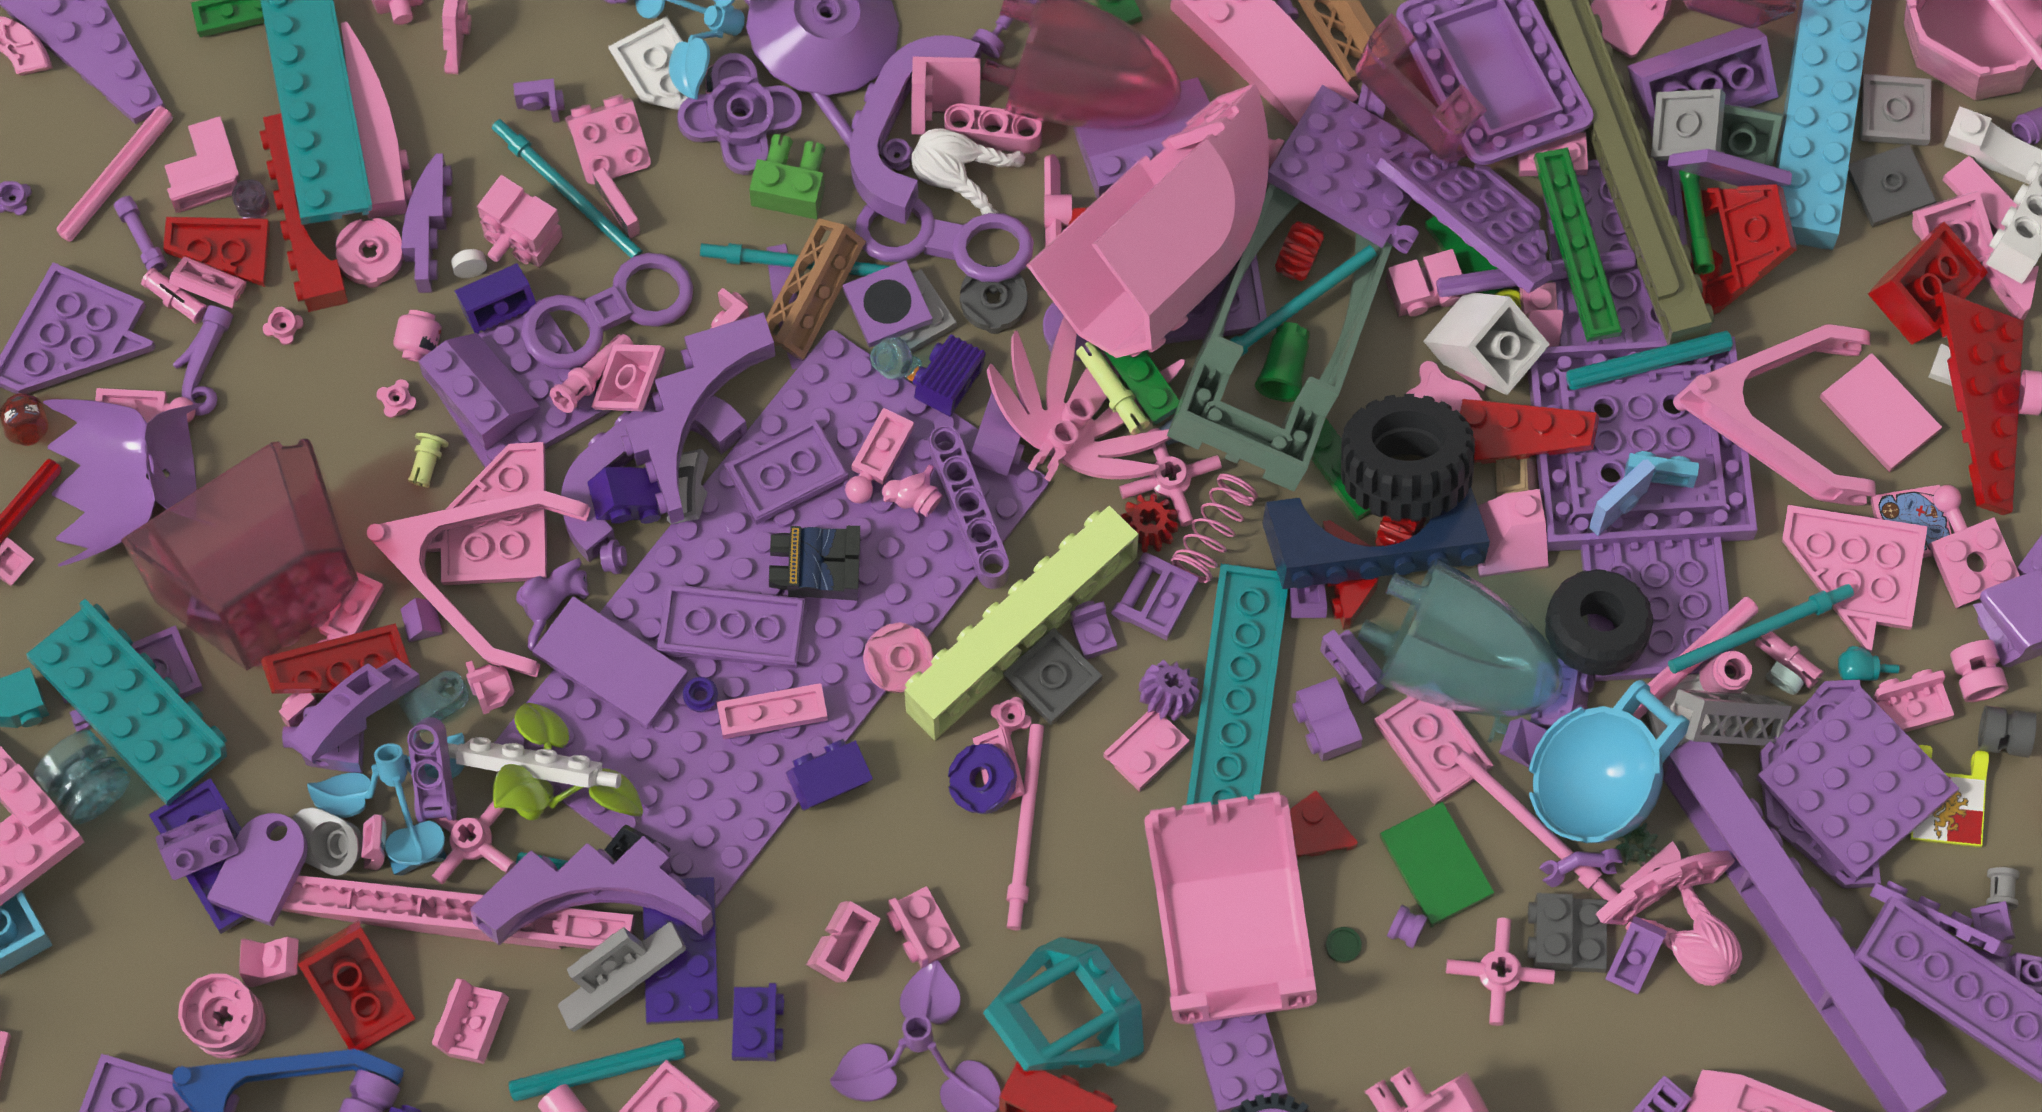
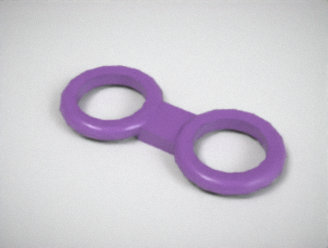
[855,199,1034,282]
[521,253,693,369]

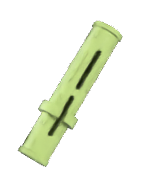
[1076,342,1150,435]

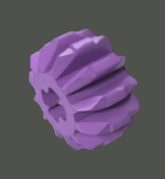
[1138,660,1199,721]

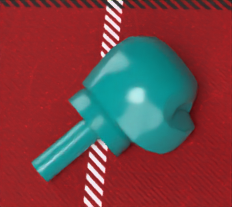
[1838,646,1900,681]

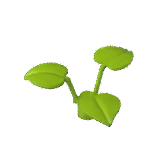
[493,703,643,821]

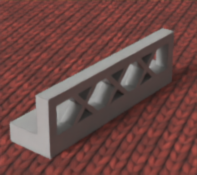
[1674,689,1792,746]

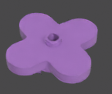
[677,53,802,175]

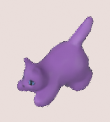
[516,558,589,651]

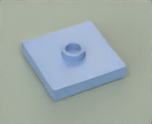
[1590,459,1656,536]

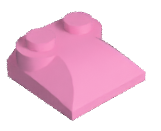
[1912,191,1993,262]

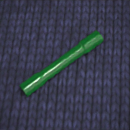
[1679,170,1715,274]

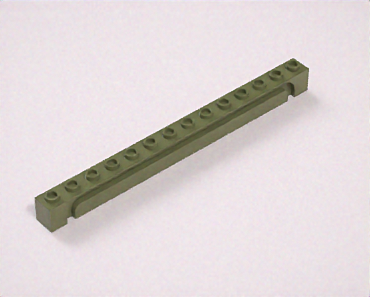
[1537,0,1714,345]

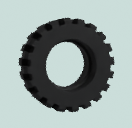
[1341,394,1475,522]

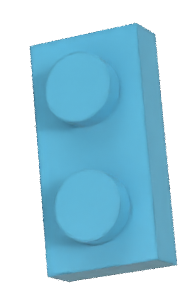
[1624,451,1699,488]

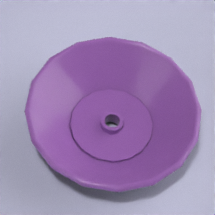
[746,0,899,96]

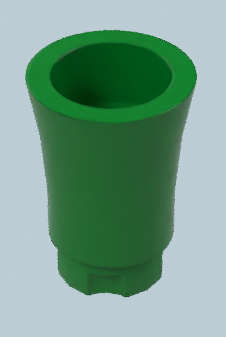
[1255,322,1310,402]

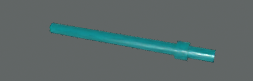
[491,119,643,258]
[700,243,890,276]
[1230,245,1377,357]
[1668,584,1854,674]

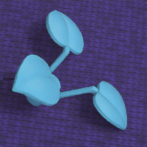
[635,0,745,100]
[307,732,465,865]

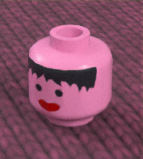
[393,310,441,362]

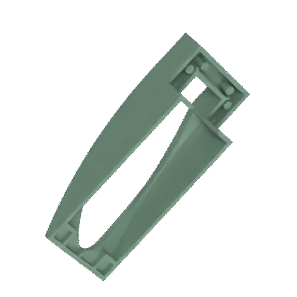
[1167,140,1404,491]

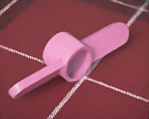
[1044,154,1072,247]

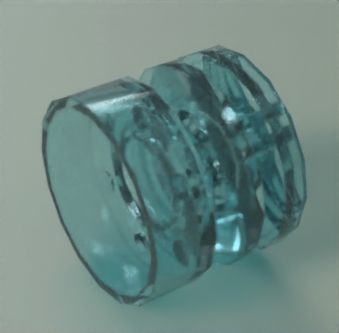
[33,730,131,825]

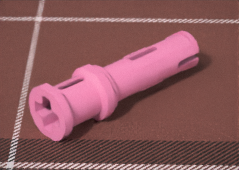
[550,334,633,413]

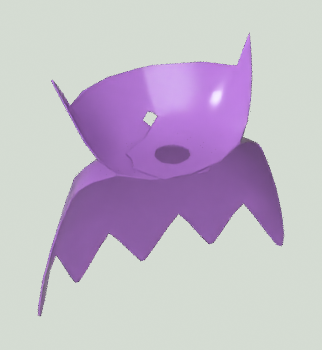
[43,399,218,566]

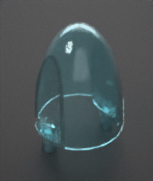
[1356,559,1564,717]

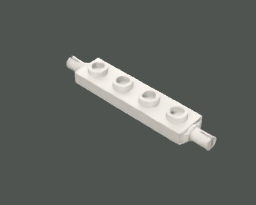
[448,737,621,789]

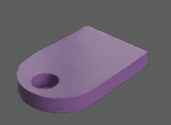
[207,813,308,927]

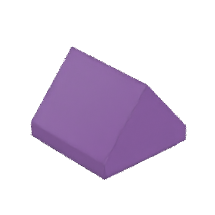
[401,598,443,642]

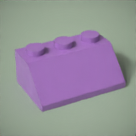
[418,333,541,450]

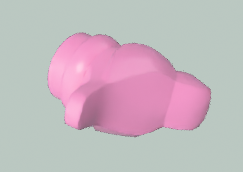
[882,464,943,517]

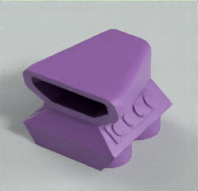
[1973,568,2042,667]

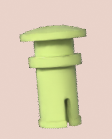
[408,433,449,488]

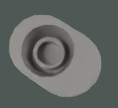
[292,807,363,876]

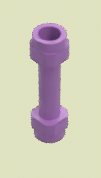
[114,196,167,272]

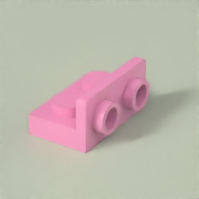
[886,886,960,968]

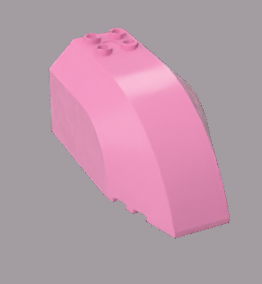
[1026,83,1269,358]

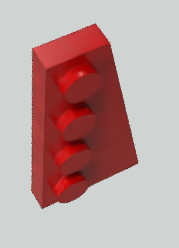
[1460,399,1599,464]
[261,623,418,694]

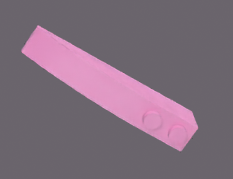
[341,22,413,219]

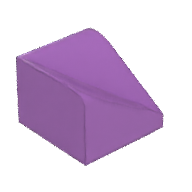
[1499,717,1547,768]

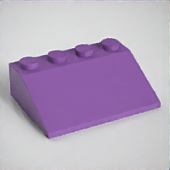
[1069,77,1210,199]

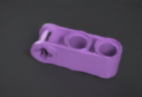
[407,717,457,823]

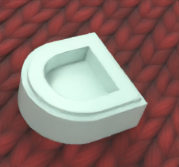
[1765,661,1804,695]

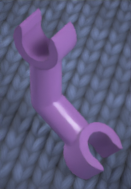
[1540,848,1623,887]

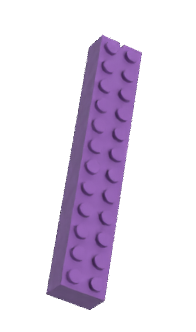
[1663,740,1947,1112]

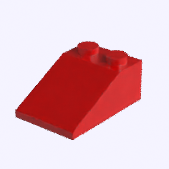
[1867,221,1988,345]
[297,921,415,1051]

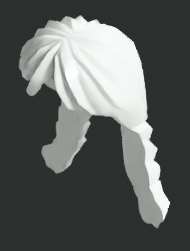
[912,129,1026,215]

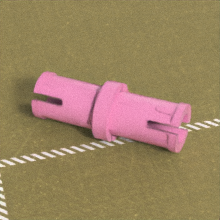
[141,268,208,324]
[1755,632,1824,689]

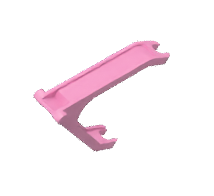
[1673,324,1876,506]
[367,490,591,678]

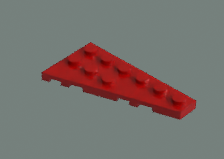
[1934,292,2024,515]

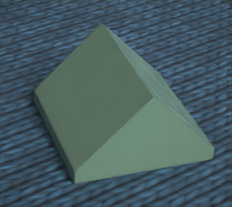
[1720,104,1783,166]

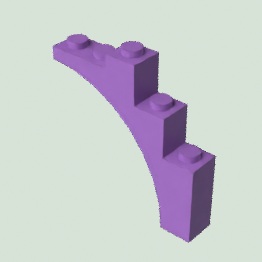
[621,312,775,524]
[470,836,713,945]

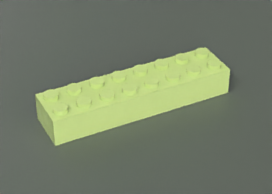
[904,506,1139,741]

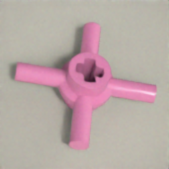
[1119,428,1222,527]
[432,801,516,885]
[1446,918,1555,1026]

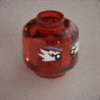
[0,393,48,446]

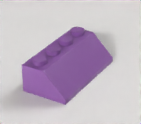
[1627,24,1778,138]

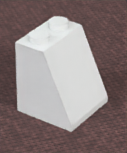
[1423,293,1550,395]

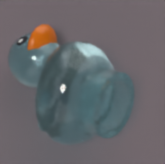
[870,337,922,381]

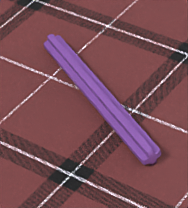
[1436,249,1636,297]

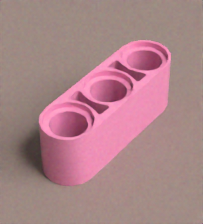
[944,104,1042,154]

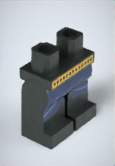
[769,526,860,601]

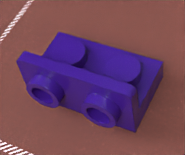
[732,983,784,1061]

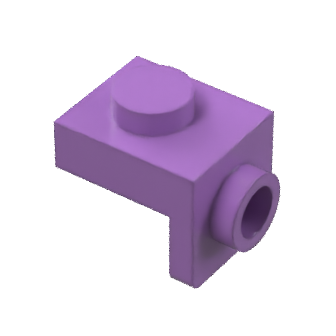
[1289,584,1327,618]

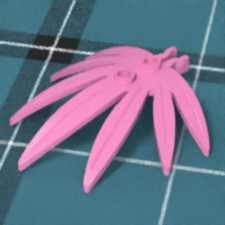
[987,317,1185,482]

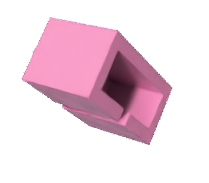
[1386,249,1463,317]
[806,901,881,983]

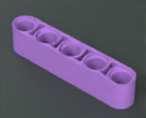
[929,425,1009,589]

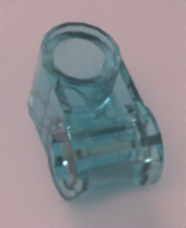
[398,671,469,733]

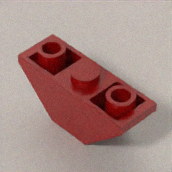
[1322,520,1379,630]

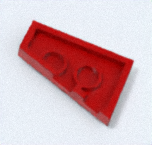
[163,217,270,287]

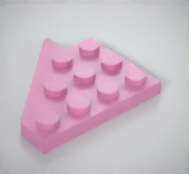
[426,442,547,585]
[1782,505,1928,653]

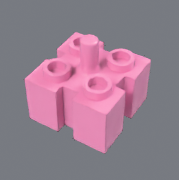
[477,175,563,268]

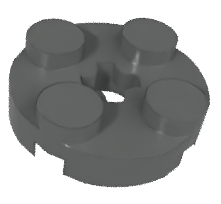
[960,264,1028,334]

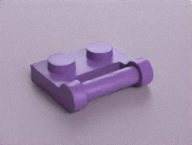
[1111,553,1199,641]

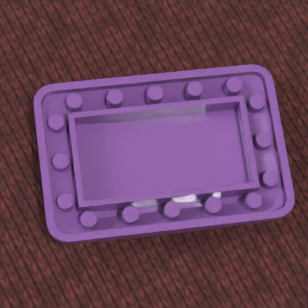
[1396,0,1593,165]

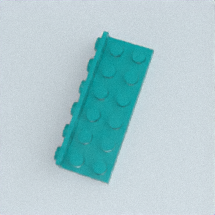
[26,599,227,806]

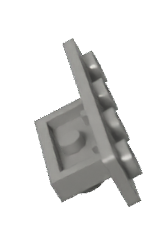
[558,922,686,1032]

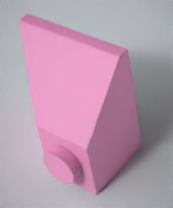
[591,344,665,412]
[1477,489,1549,578]

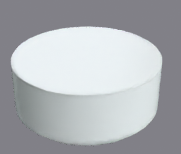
[451,249,487,278]

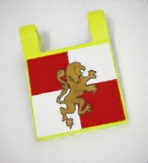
[1910,745,1989,847]

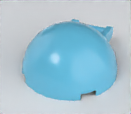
[1529,680,1690,843]

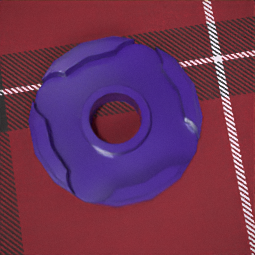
[948,743,1017,814]

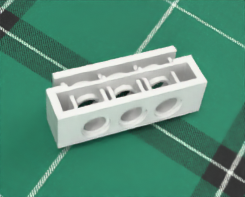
[1986,162,2042,284]

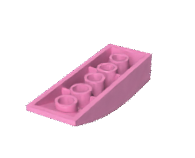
[1170,0,1359,127]

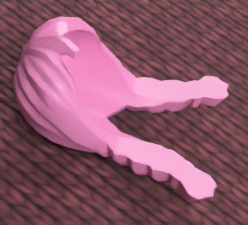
[1625,885,1742,986]

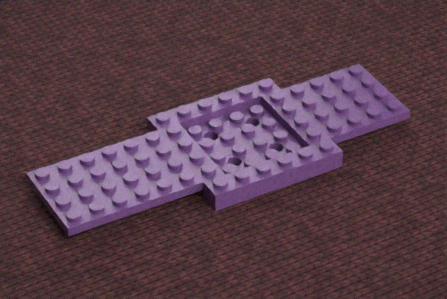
[1527,160,1757,681]

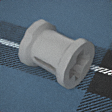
[1986,867,2019,910]

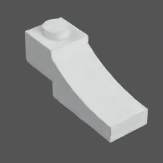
[1944,106,2042,184]

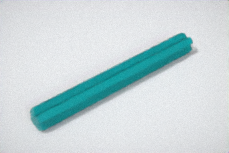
[1566,331,1733,390]
[509,1038,686,1101]

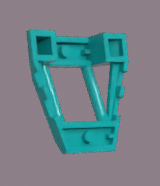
[983,937,1144,1071]

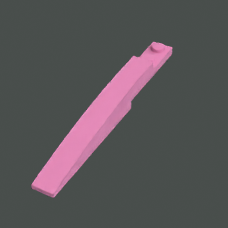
[281,875,635,950]

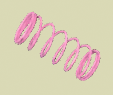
[1171,474,1258,583]

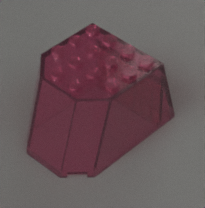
[121,439,358,671]

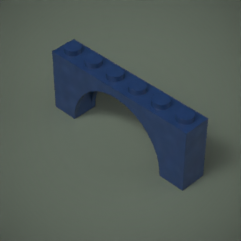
[1262,487,1490,589]

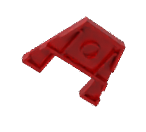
[1681,184,1797,315]

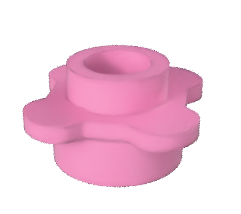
[263,307,304,345]
[376,379,416,418]
[991,697,1031,735]

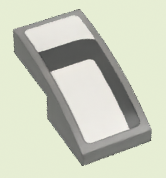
[666,449,709,524]

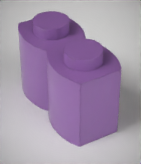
[1292,677,1363,762]

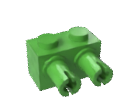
[749,134,826,219]

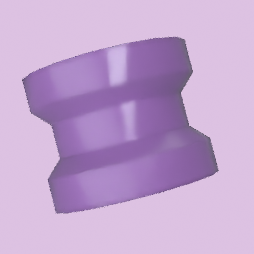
[1358,82,1389,119]
[1387,905,1428,949]

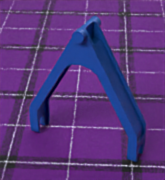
[172,1049,404,1112]

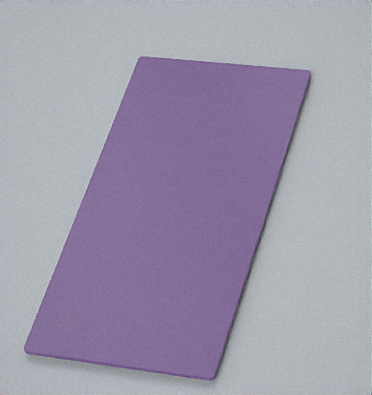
[494,330,1049,908]

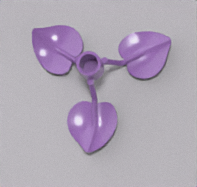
[830,960,1001,1112]

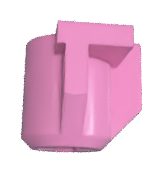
[465,660,515,715]

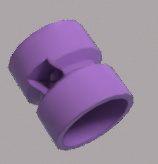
[338,1070,400,1112]

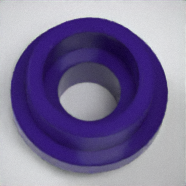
[683,677,718,712]

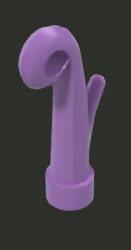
[173,305,234,416]

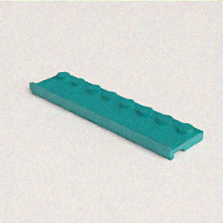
[260,0,373,225]

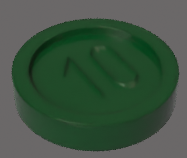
[1325,927,1362,963]

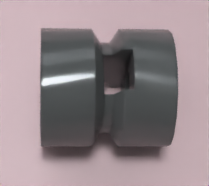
[1978,705,2037,758]

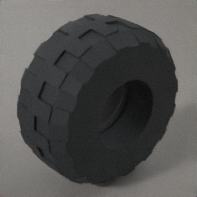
[1545,569,1653,676]

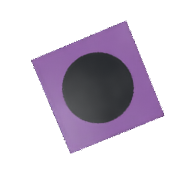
[843,260,933,348]

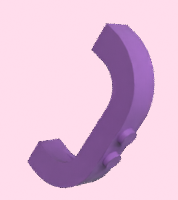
[850,35,981,225]
[561,395,747,562]

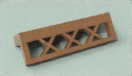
[1298,0,1392,83]
[766,218,866,360]

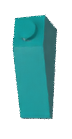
[0,667,50,728]

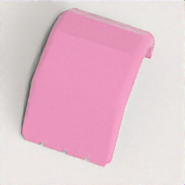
[1144,792,1317,1024]

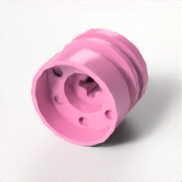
[178,974,266,1059]

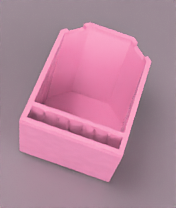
[1904,0,2042,100]

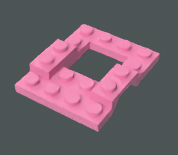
[0,746,84,906]

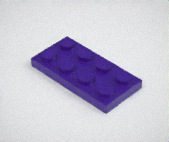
[149,778,248,934]
[643,877,719,1024]

